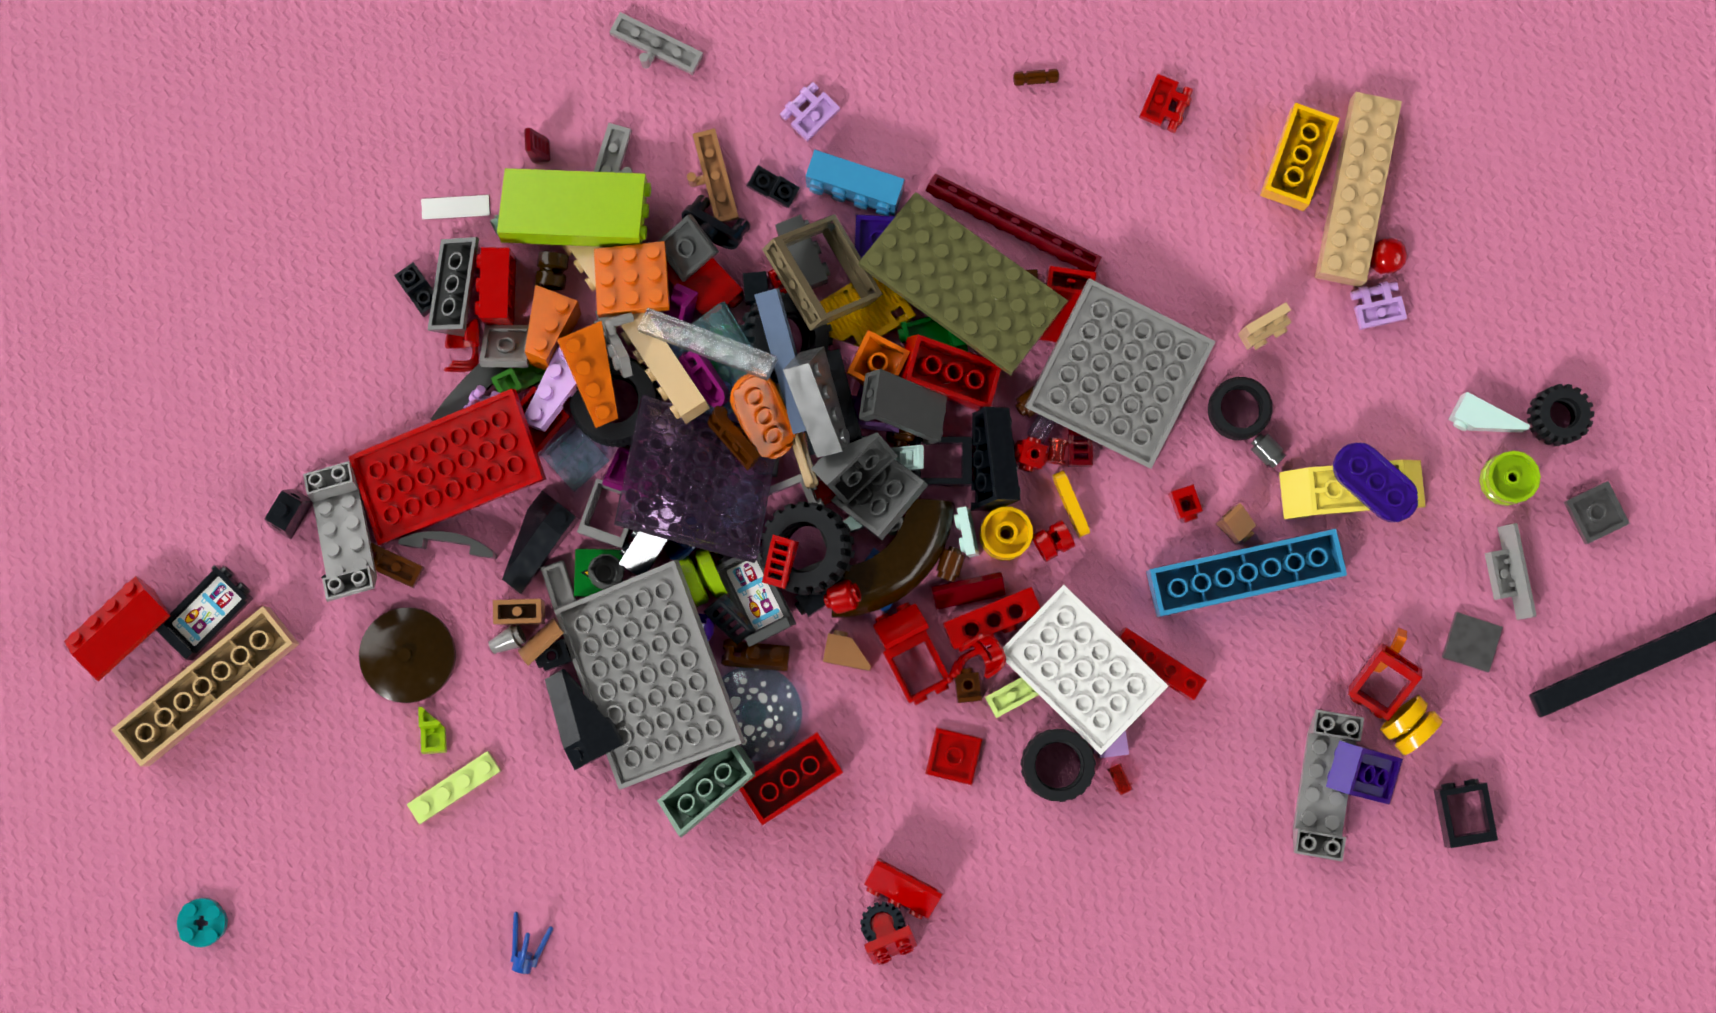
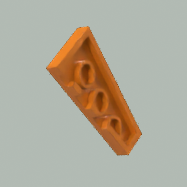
[557,321,618,428]

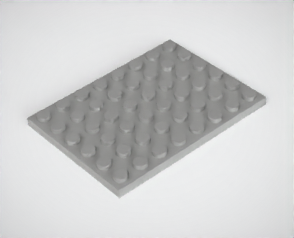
[554,560,745,790]

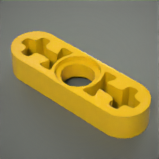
[1052,470,1090,538]

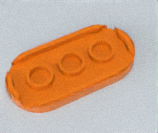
[730,372,796,459]

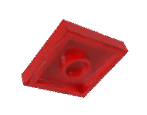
[925,727,983,785]

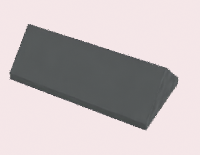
[427,237,479,337]

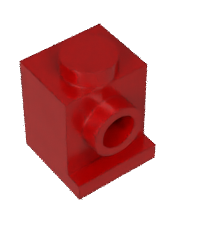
[1168,484,1203,523]

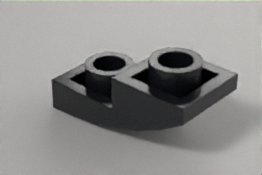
[746,165,800,208]
[394,262,433,317]

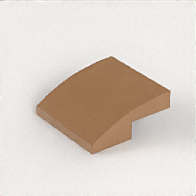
[518,617,565,666]

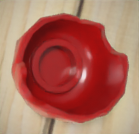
[1370,238,1407,274]

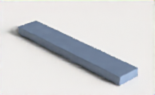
[754,288,806,434]

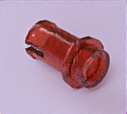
[1107,763,1133,795]

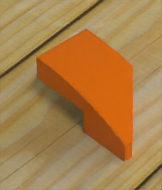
[1374,628,1407,673]

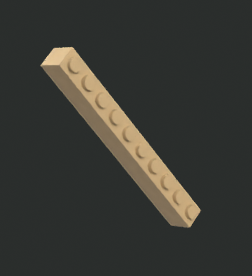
[562,245,710,424]

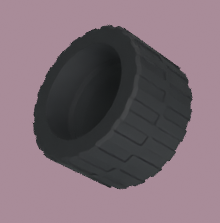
[1020,729,1096,802]

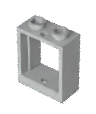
[577,478,642,549]

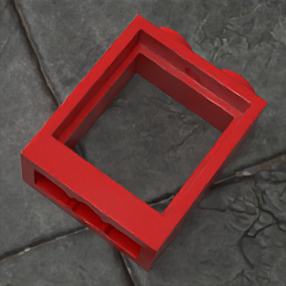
[883,630,949,706]
[1348,643,1423,721]

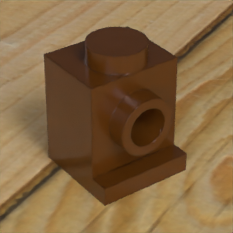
[954,668,982,703]

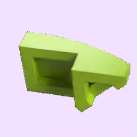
[418,707,447,755]

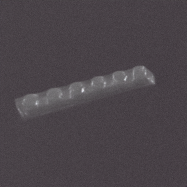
[637,308,778,381]

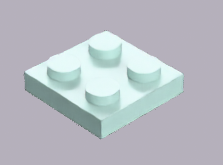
[954,506,980,558]

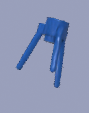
[510,912,553,974]

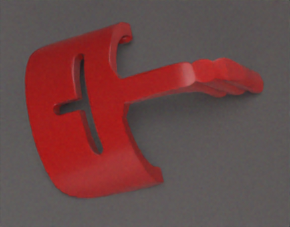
[444,319,480,372]
[947,633,1006,683]

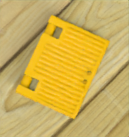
[820,276,916,346]

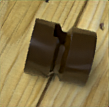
[534,251,569,290]

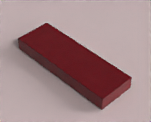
[932,572,1006,610]

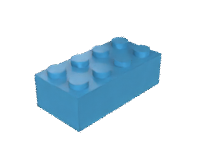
[805,149,904,216]

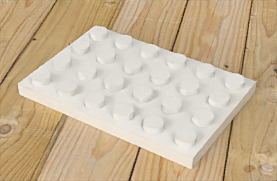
[1003,585,1169,755]

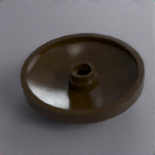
[359,608,456,703]

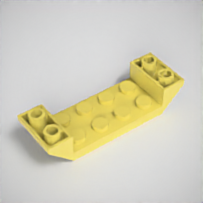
[1279,460,1426,519]

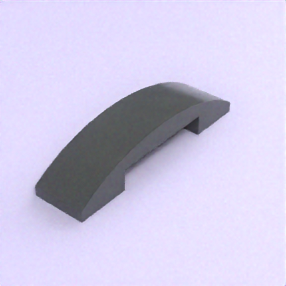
[431,363,511,421]
[398,531,497,559]

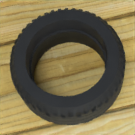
[1208,377,1273,440]

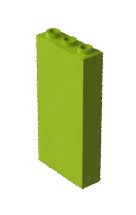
[497,168,651,247]

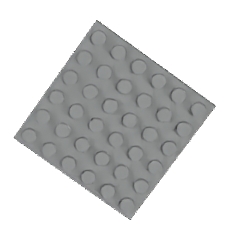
[1024,278,1216,469]

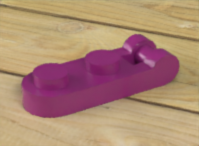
[679,343,730,407]

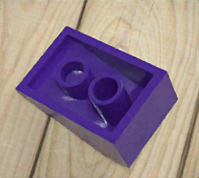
[1326,740,1403,804]

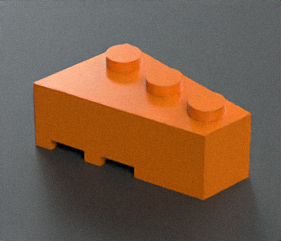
[525,285,582,370]

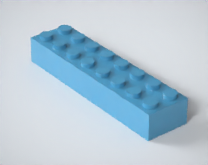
[1146,529,1347,617]

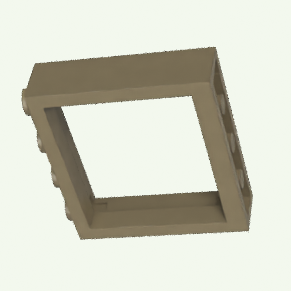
[762,214,883,331]

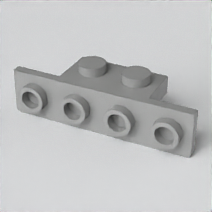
[1484,523,1536,620]

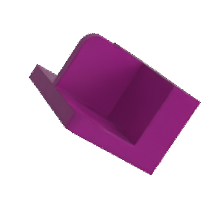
[662,283,698,342]

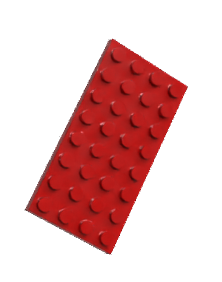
[348,389,546,545]

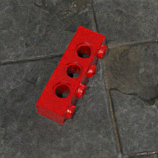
[943,587,1041,652]
[1118,627,1207,701]

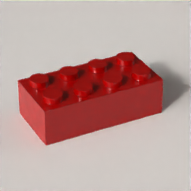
[899,334,1001,411]
[739,732,843,825]

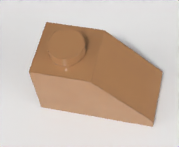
[1216,503,1256,544]
[823,630,871,671]

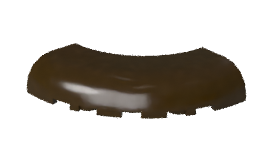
[832,499,955,618]

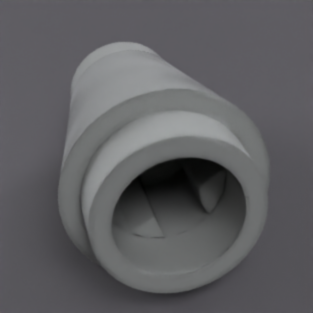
[488,625,526,654]

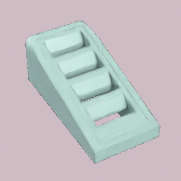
[891,445,924,471]

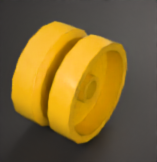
[979,507,1033,561]
[1380,695,1443,755]

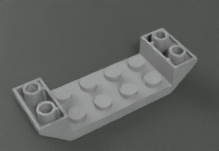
[303,461,377,602]
[1293,709,1364,861]

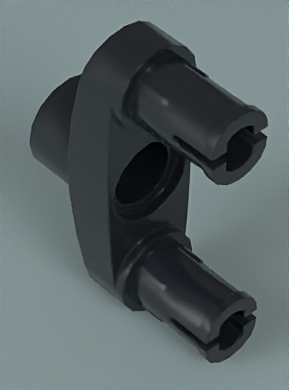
[681,195,750,250]

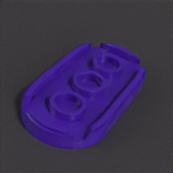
[1333,443,1418,522]

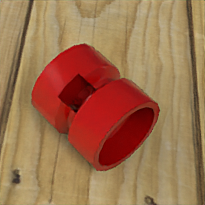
[1032,520,1075,562]

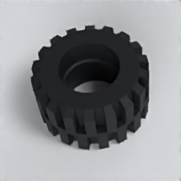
[1527,384,1594,446]

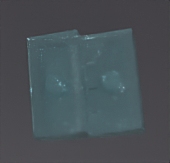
[541,424,610,492]

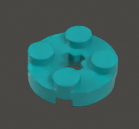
[177,898,228,947]

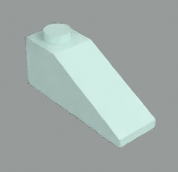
[1448,392,1530,433]

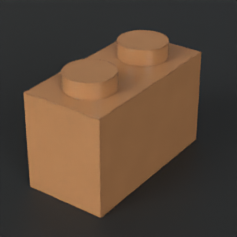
[493,599,545,625]

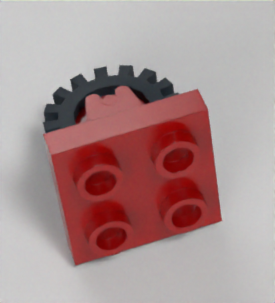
[860,902,918,965]

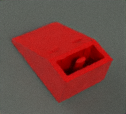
[1039,266,1097,342]

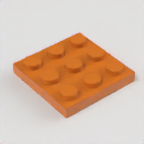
[594,241,670,318]

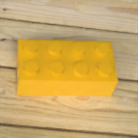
[1260,103,1340,211]

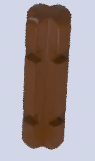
[1013,69,1059,86]

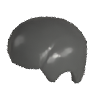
[588,554,624,589]

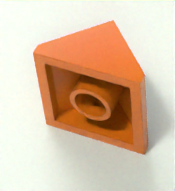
[847,330,910,386]

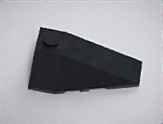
[502,490,580,594]
[545,669,624,770]

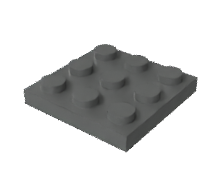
[831,460,928,540]

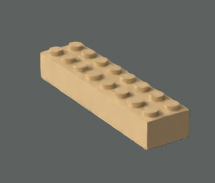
[1315,92,1402,287]
[111,606,299,767]

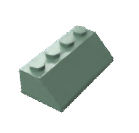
[657,745,755,838]

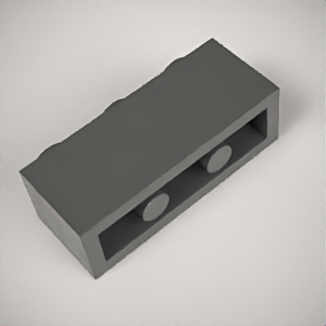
[775,214,831,289]

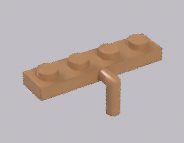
[687,128,739,223]

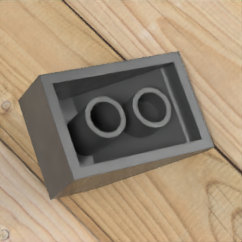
[811,433,898,506]

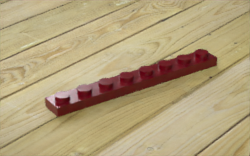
[925,174,1102,272]

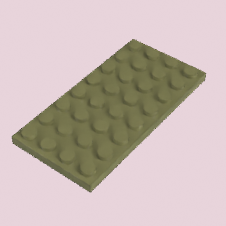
[858,192,1068,376]

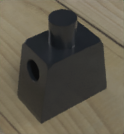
[265,489,313,539]

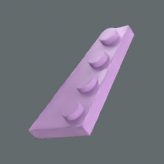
[525,344,578,432]

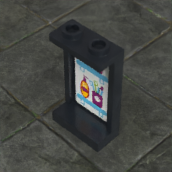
[156,565,253,660]

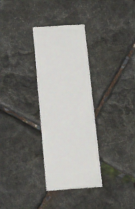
[421,195,490,220]

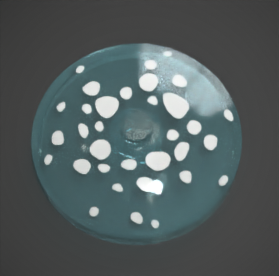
[722,668,802,761]

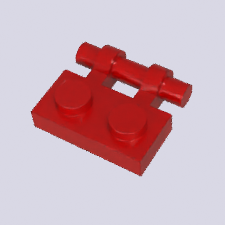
[1139,74,1193,133]

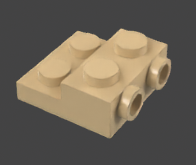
[1238,302,1292,350]

